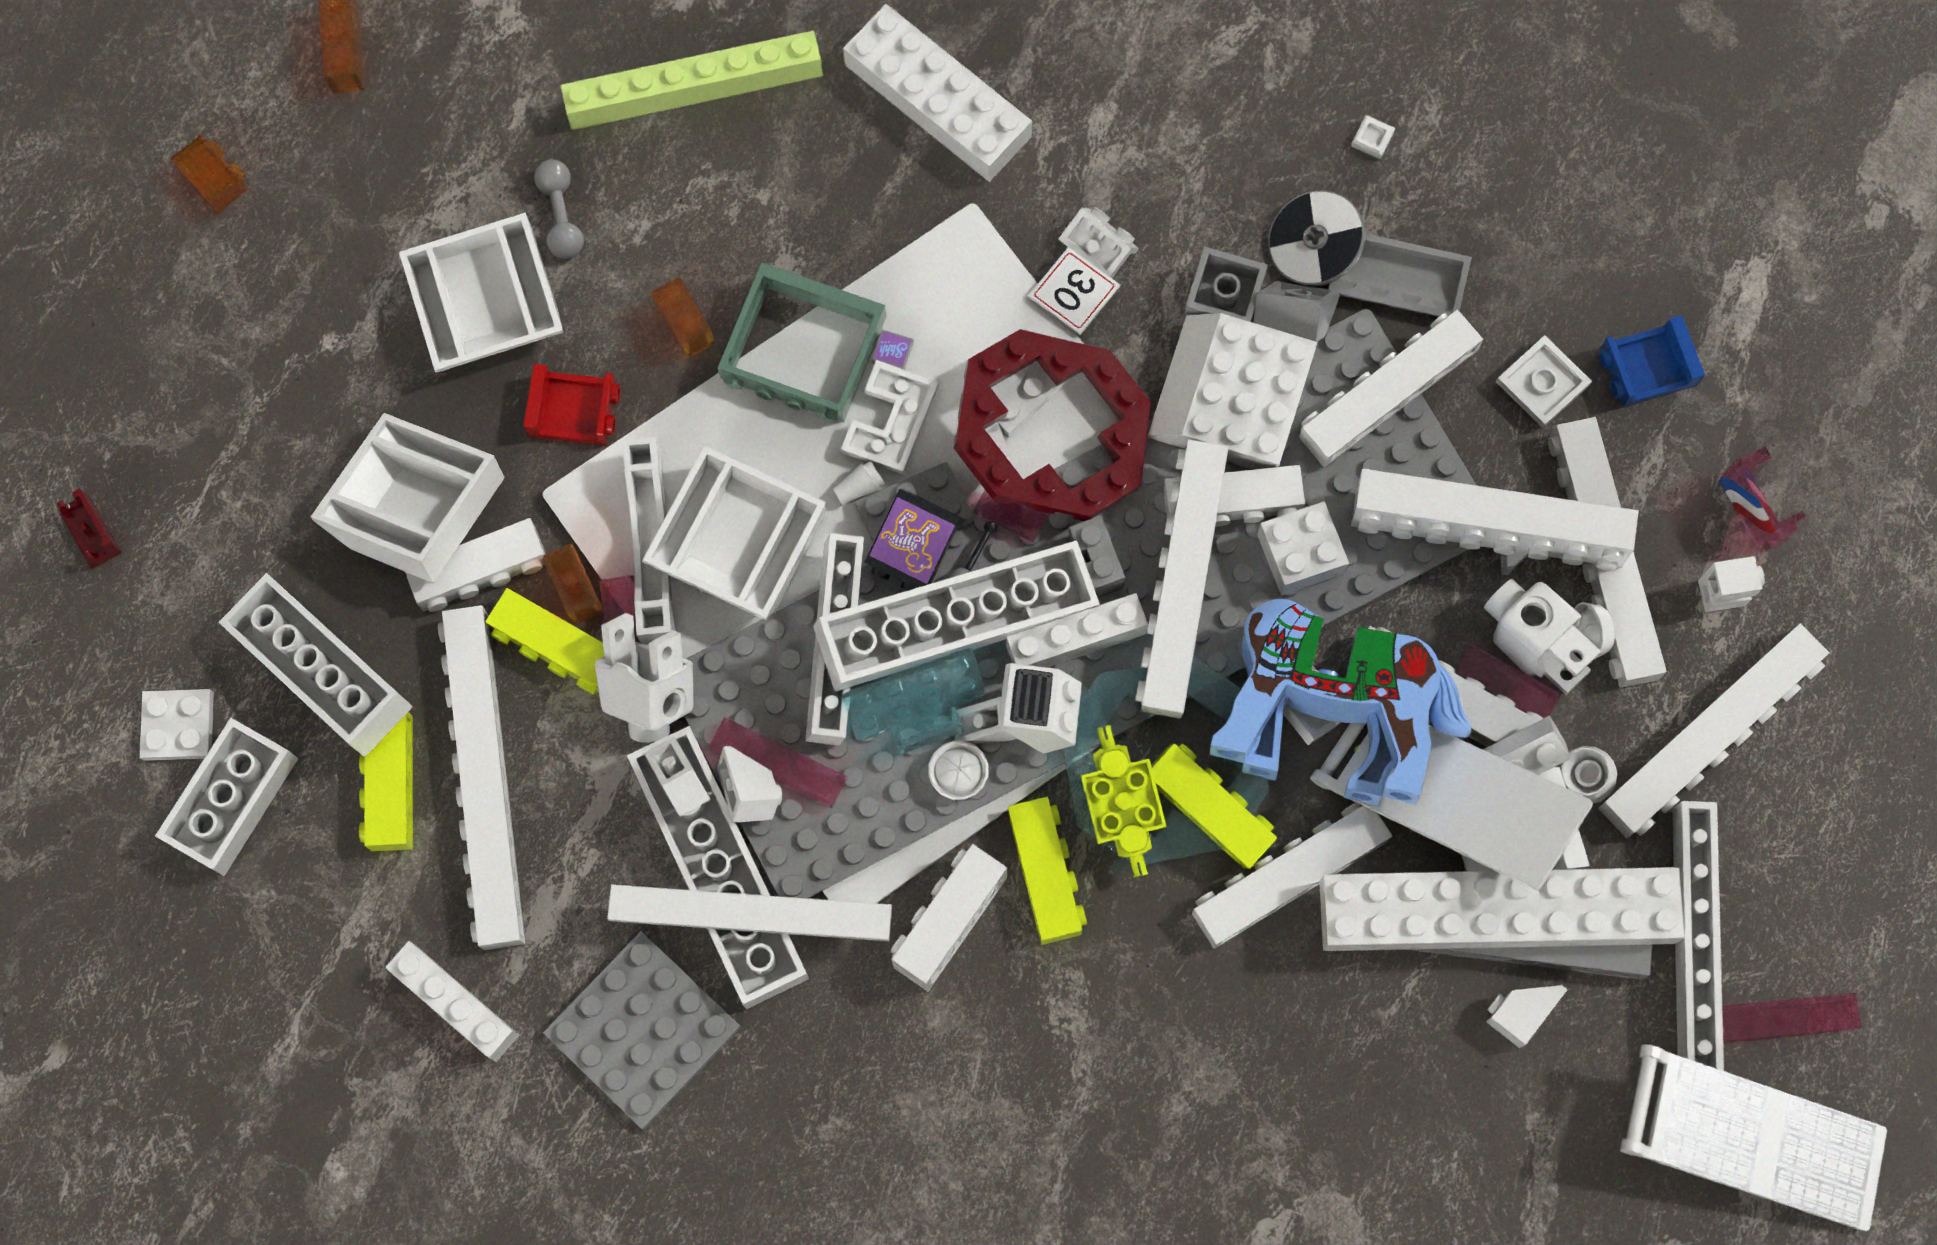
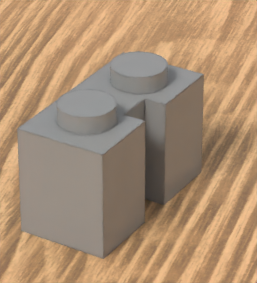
[1068,516,1125,597]

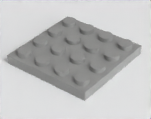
[543,931,742,1130]

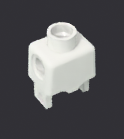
[1484,579,1601,695]
[595,613,694,743]

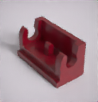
[57,488,122,570]

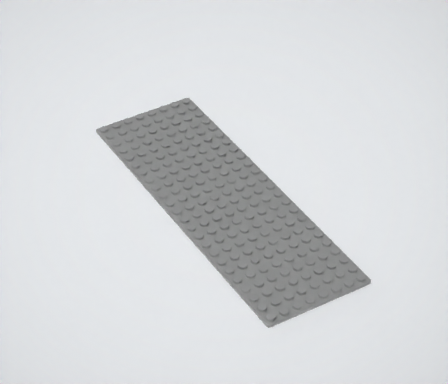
[685,309,1477,899]

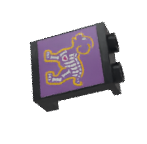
[864,489,965,591]

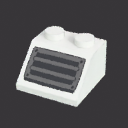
[998,663,1082,754]

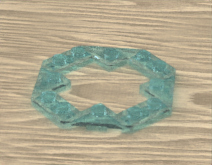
[1063,656,1269,866]

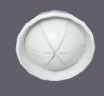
[1574,602,1615,659]
[928,741,988,800]
[1557,746,1617,804]

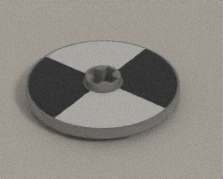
[1268,190,1366,287]

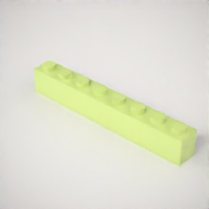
[561,30,823,130]

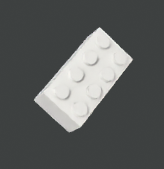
[155,718,298,876]
[890,844,1007,992]

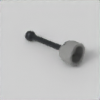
[947,521,998,579]

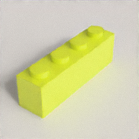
[485,588,604,695]
[359,711,413,852]
[1151,743,1277,869]
[1008,797,1087,945]

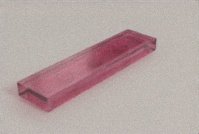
[708,717,848,809]
[1722,993,1862,1042]

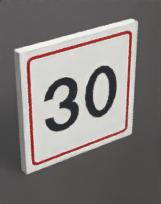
[1028,247,1120,335]

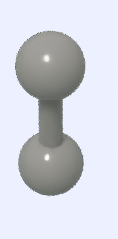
[534,159,584,259]

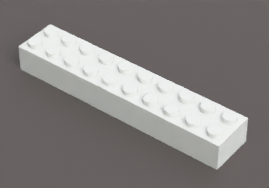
[1320,867,1685,951]

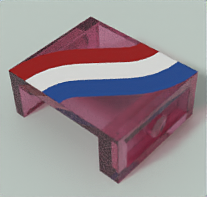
[1719,446,1806,549]

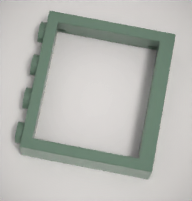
[718,262,887,422]

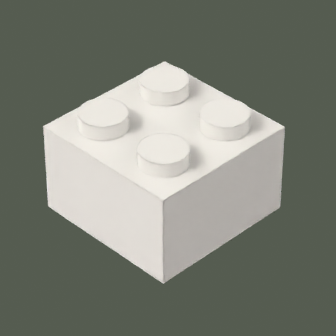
[1257,501,1349,596]

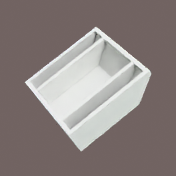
[399,213,564,373]
[1147,313,1318,470]
[311,413,505,583]
[642,446,826,620]

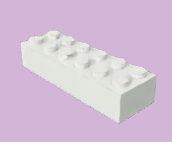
[843,4,1032,182]
[219,573,413,757]

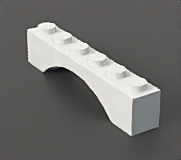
[622,436,675,645]

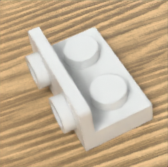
[1059,207,1139,278]

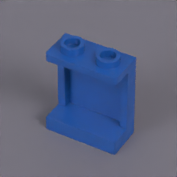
[1599,315,1705,408]

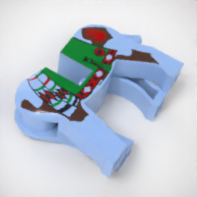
[1209,599,1471,806]

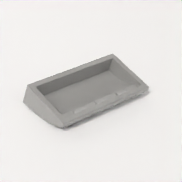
[1328,233,1472,317]

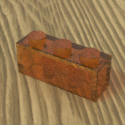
[318,0,365,93]

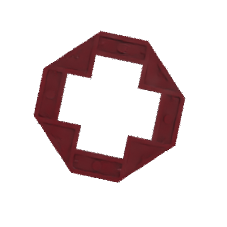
[953,329,1151,521]

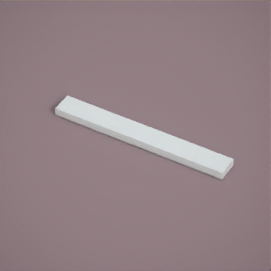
[608,885,892,941]

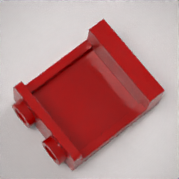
[523,364,621,446]

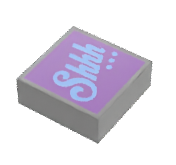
[872,330,914,370]

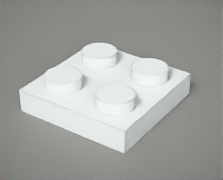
[1496,335,1592,428]
[140,689,214,761]

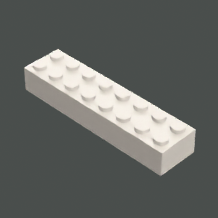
[1351,468,1639,570]
[813,540,1100,692]
[627,726,809,1009]

